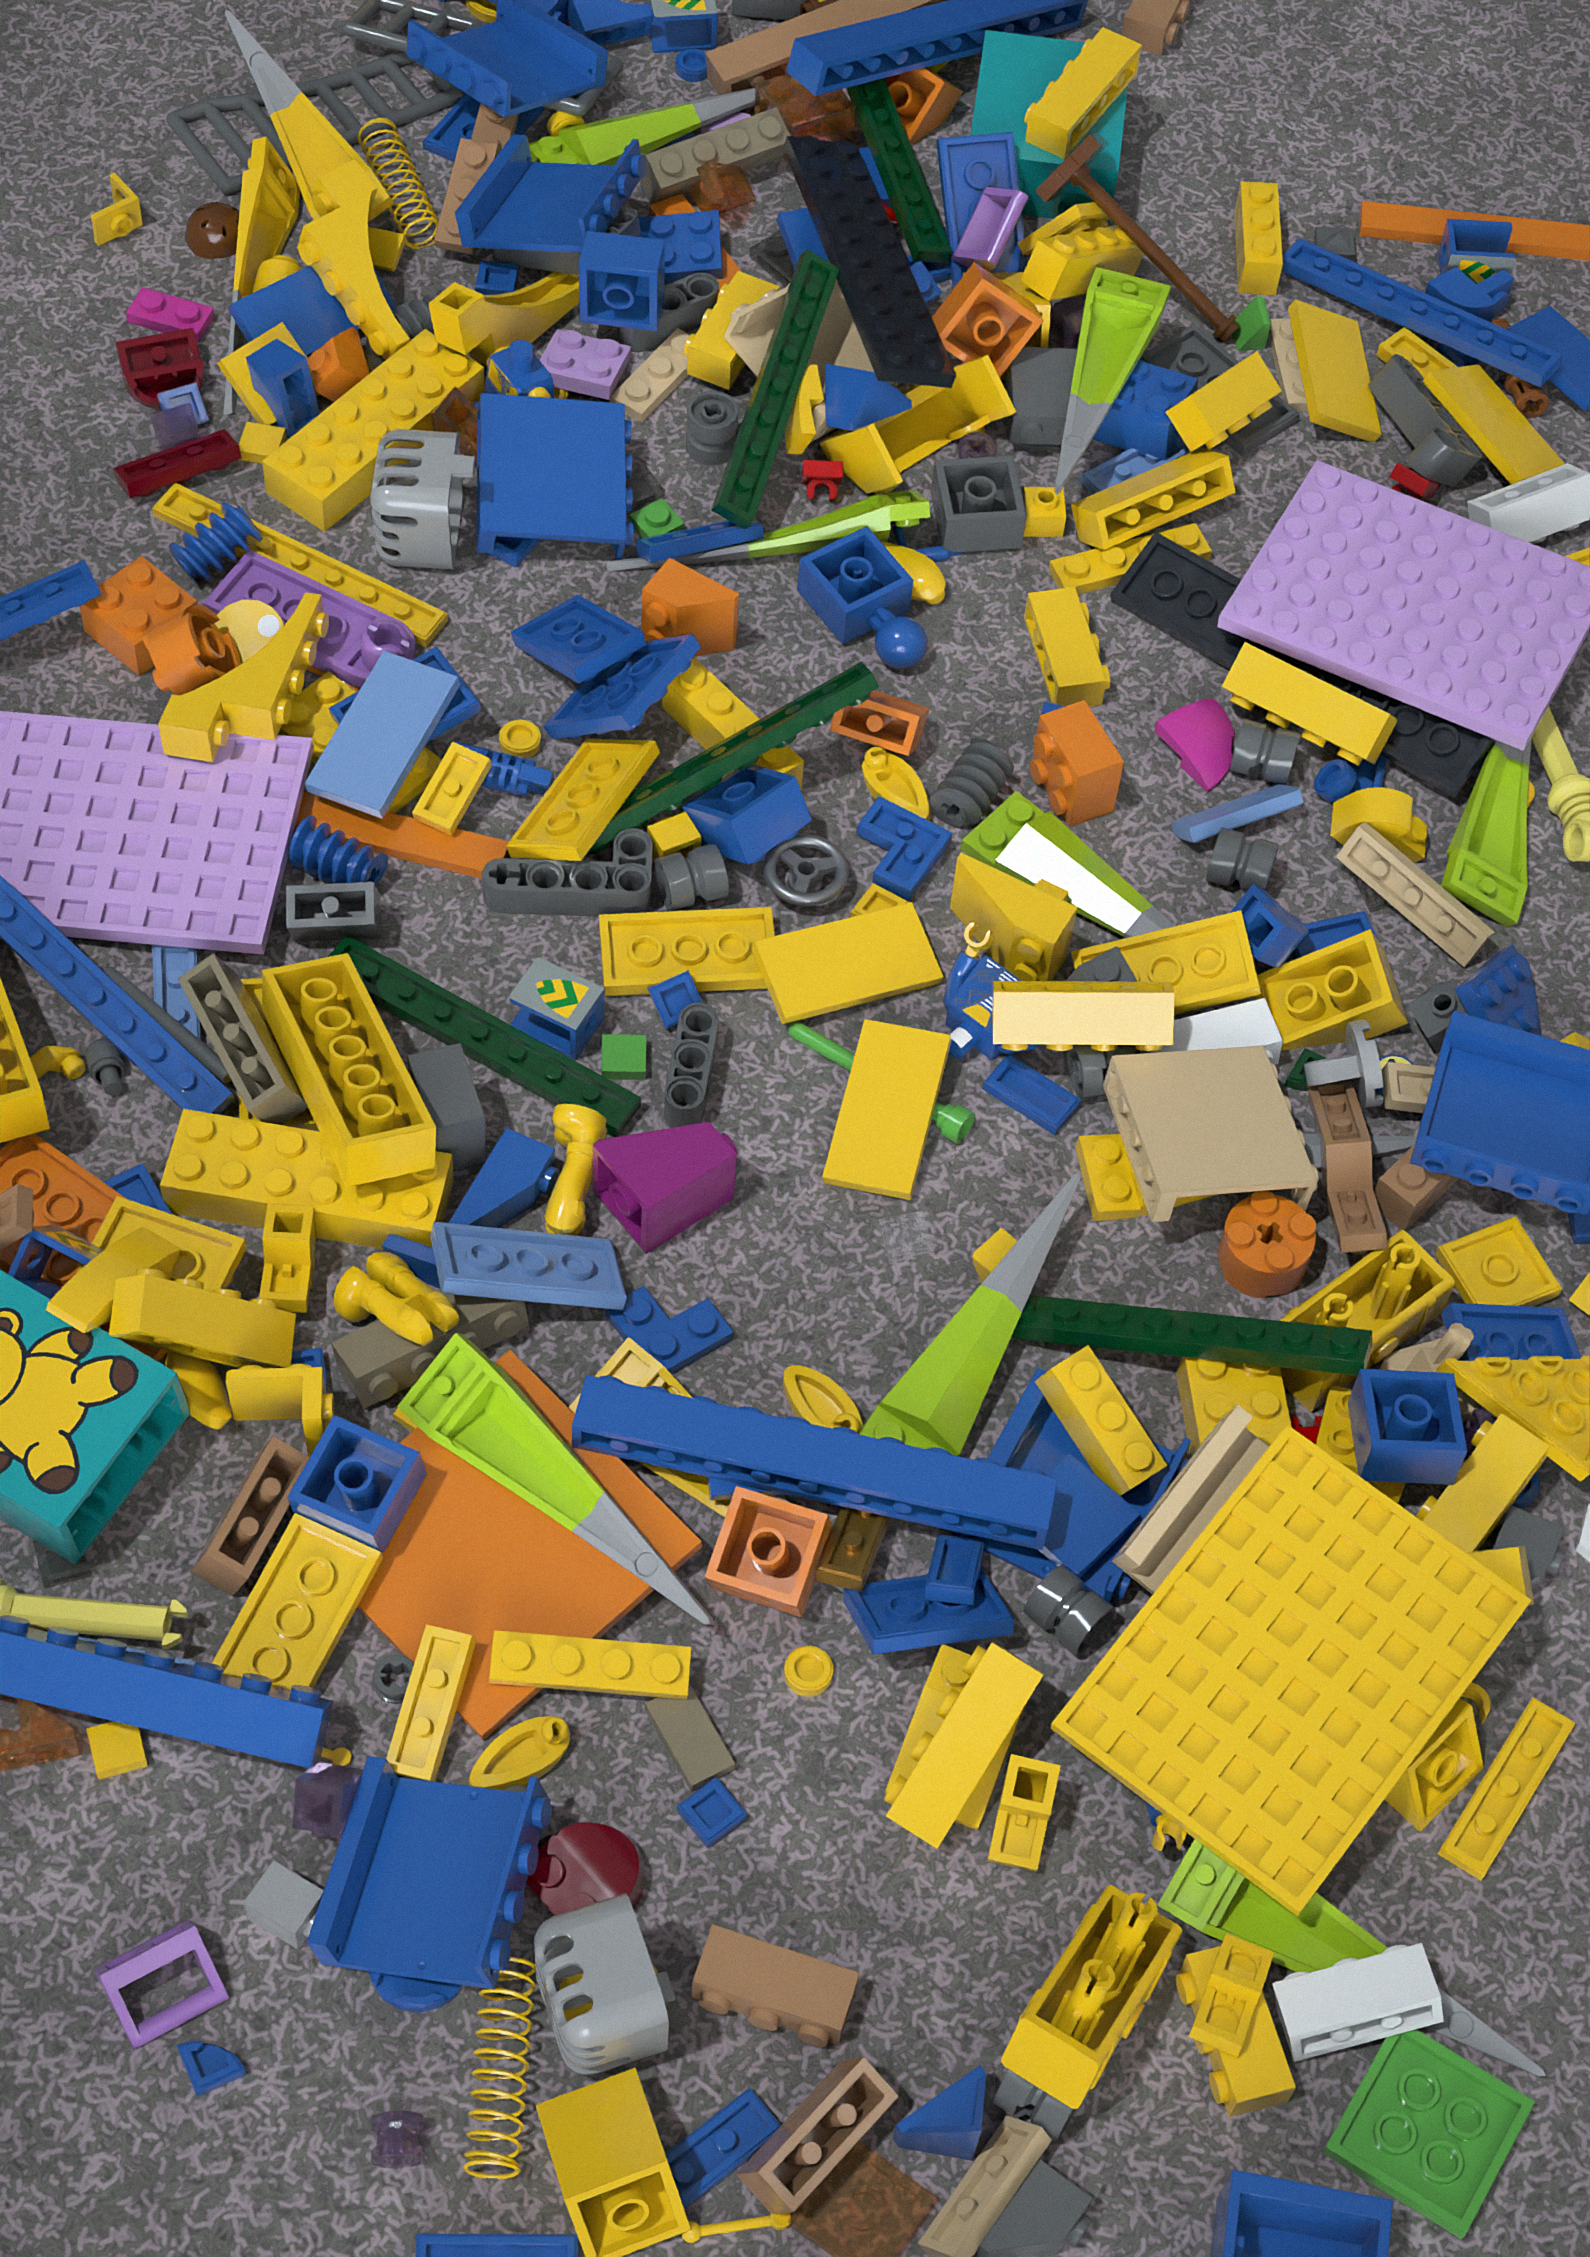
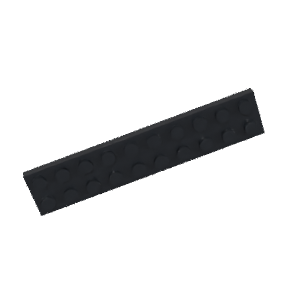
[783,136,956,388]
[1110,531,1495,798]

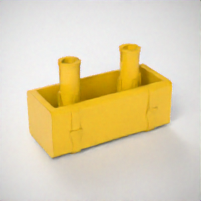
[1279,1230,1455,1412]
[1001,1885,1182,2109]

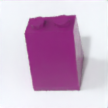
[592,1121,738,1254]

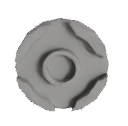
[1304,1019,1383,1109]

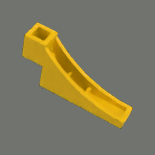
[297,159,410,361]
[428,272,580,366]
[158,592,329,762]

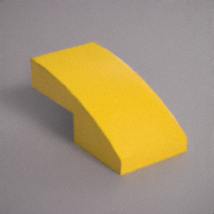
[785,365,824,455]
[1189,1933,1275,2057]

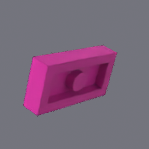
[126,287,215,343]

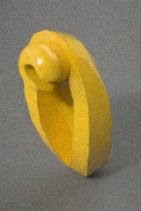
[880,541,946,605]
[862,747,931,821]
[165,1351,232,1430]
[783,1365,863,1433]
[468,1716,570,1790]

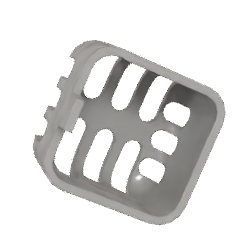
[370,429,475,570]
[534,1893,675,2076]

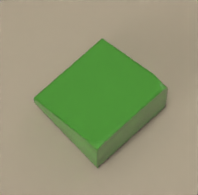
[1233,296,1271,351]

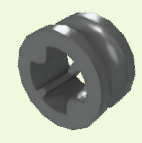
[373,1654,414,1704]

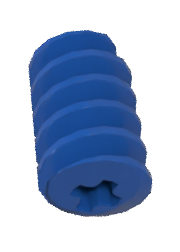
[169,502,263,587]
[289,816,388,886]

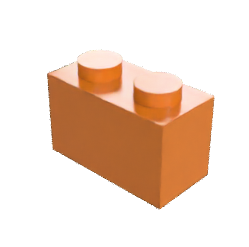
[830,690,930,756]

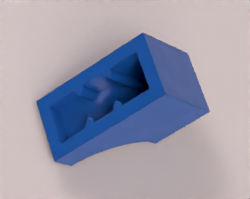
[567,0,653,46]
[246,338,320,439]

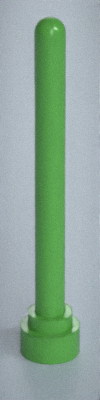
[788,1022,976,1144]

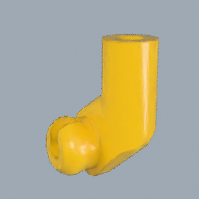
[30,1045,86,1079]

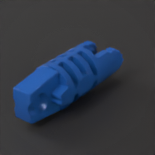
[453,741,554,797]

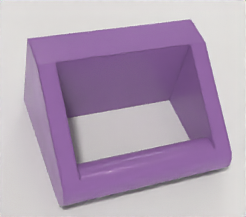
[951,187,1028,272]
[94,1920,229,2049]

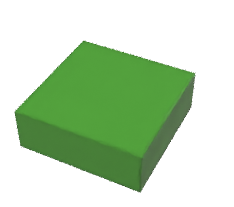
[601,1034,646,1080]

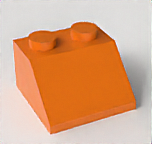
[852,67,963,146]
[641,558,739,657]

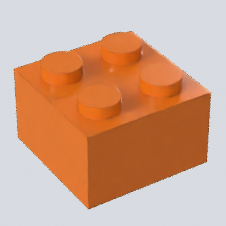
[932,262,1044,378]
[79,555,198,676]
[1029,700,1124,827]
[704,1486,833,1618]

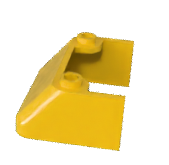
[819,354,1016,494]

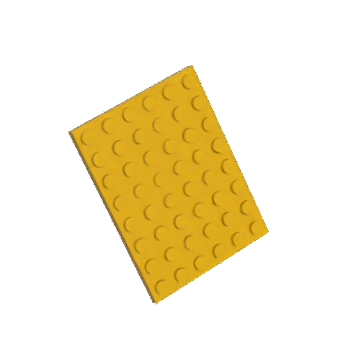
[1050,1425,1532,1917]

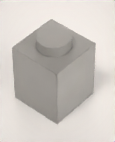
[244,1860,324,1950]

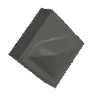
[1314,227,1355,262]

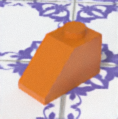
[307,327,369,402]

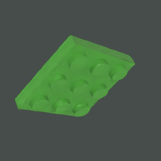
[1322,2029,1535,2240]

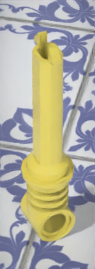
[1532,706,1590,862]
[0,1578,188,1649]

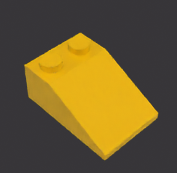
[950,853,1078,981]
[1255,929,1409,1051]
[885,1644,1029,1830]

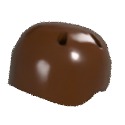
[185,202,240,259]

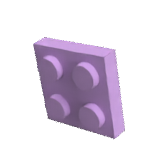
[540,329,631,400]

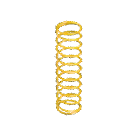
[357,118,439,249]
[463,1956,536,2179]

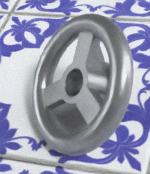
[763,834,849,906]

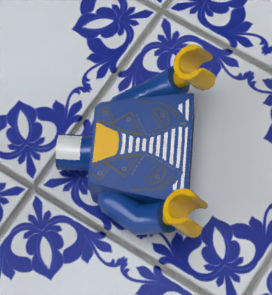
[943,922,1040,1060]

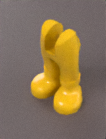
[544,1104,607,1236]
[334,1252,459,1346]

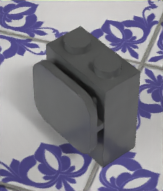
[1007,347,1077,451]

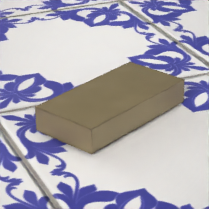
[645,1684,736,1792]

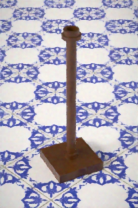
[1035,133,1240,342]

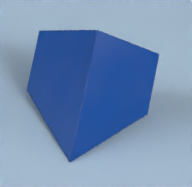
[825,363,912,431]
[893,2065,987,2161]

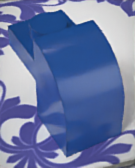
[1425,267,1514,322]
[1230,883,1308,968]

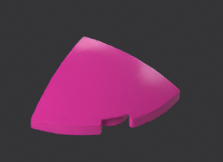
[1154,698,1235,793]

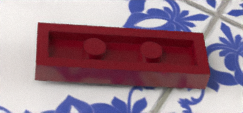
[113,429,242,498]

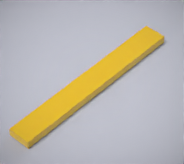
[152,482,448,647]

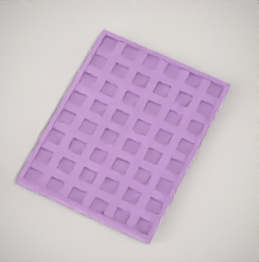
[1217,460,1590,751]
[0,711,314,955]

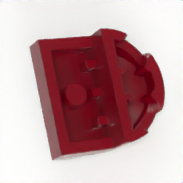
[115,328,203,408]
[526,1822,644,1916]

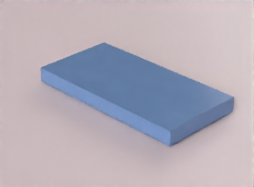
[304,650,460,819]
[430,1222,627,1310]

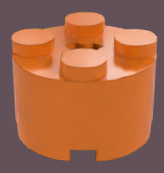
[143,604,241,695]
[1217,1190,1316,1298]

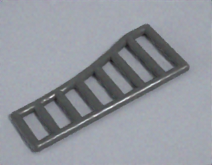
[342,0,623,116]
[166,51,464,196]

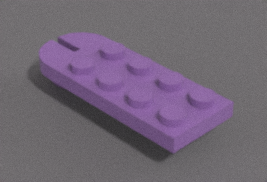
[203,550,416,688]

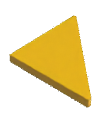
[1436,1355,1590,1482]

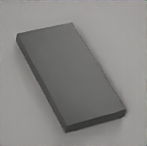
[1139,323,1300,456]

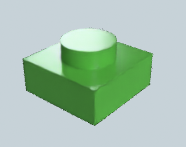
[629,498,685,538]

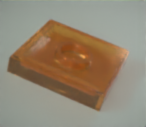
[788,2141,936,2257]

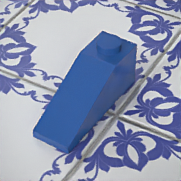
[449,1128,559,1228]

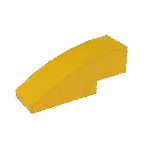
[46,1226,181,1333]

